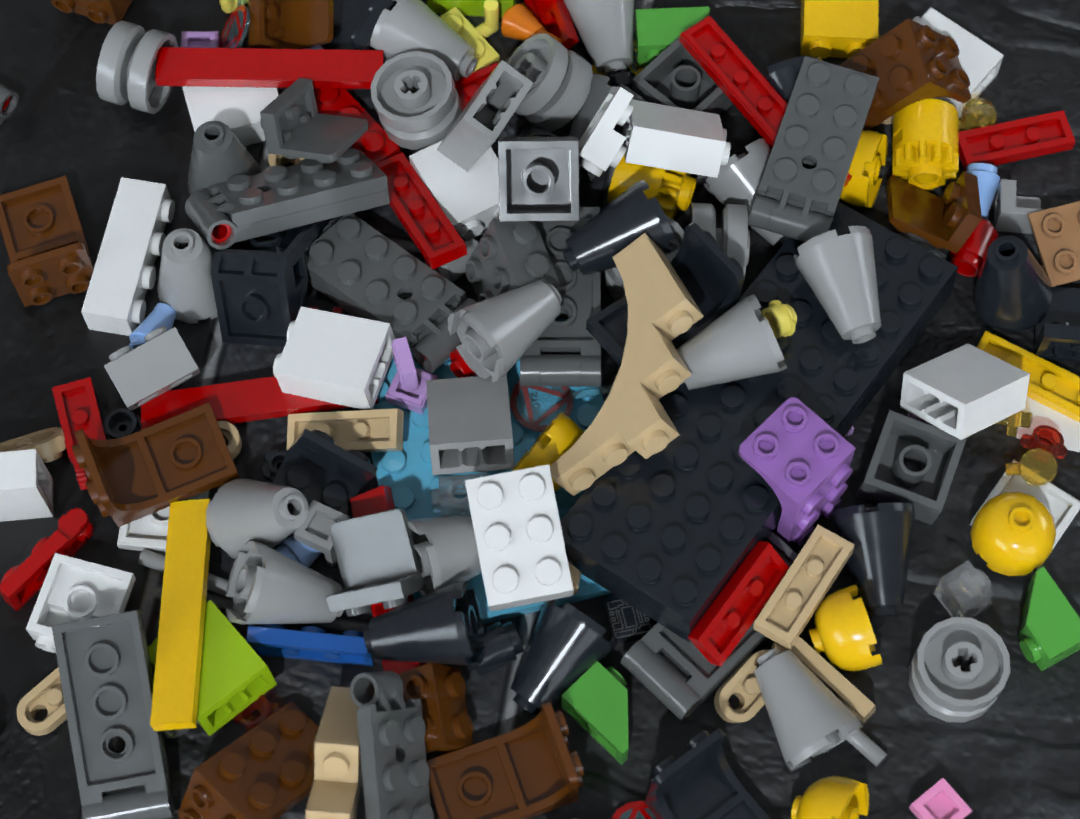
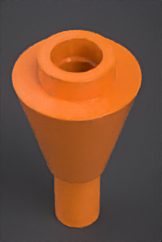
[501,4,562,43]

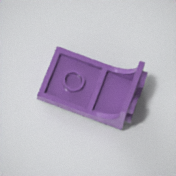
[739,397,856,547]

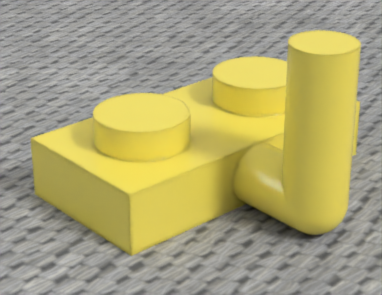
[440,0,500,73]

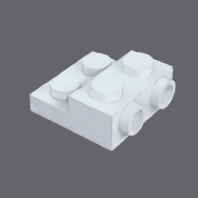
[579,86,634,177]
[26,553,136,653]

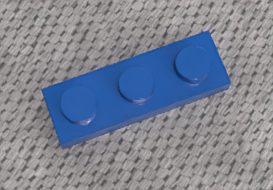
[246,624,375,667]

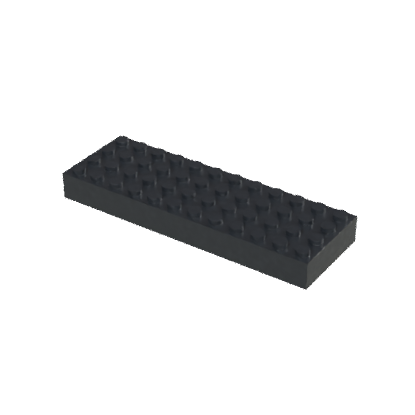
[560,202,958,642]

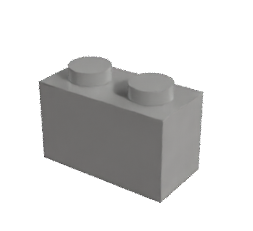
[104,326,200,411]

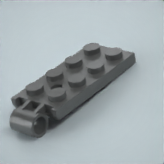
[350,671,434,819]

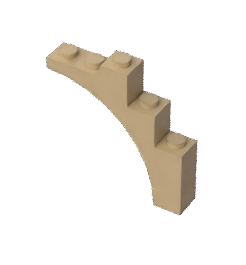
[550,233,704,496]
[305,686,362,819]

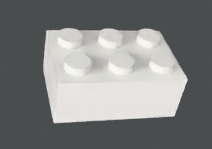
[465,464,573,612]

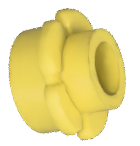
[761,300,797,339]

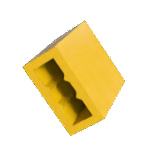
[800,0,879,59]

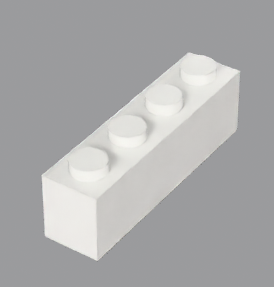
[81,177,175,336]

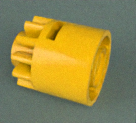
[892,98,959,190]
[608,156,697,220]

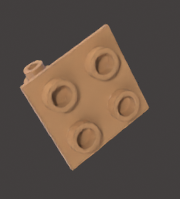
[1028,201,1080,287]

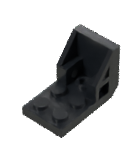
[210,218,332,347]

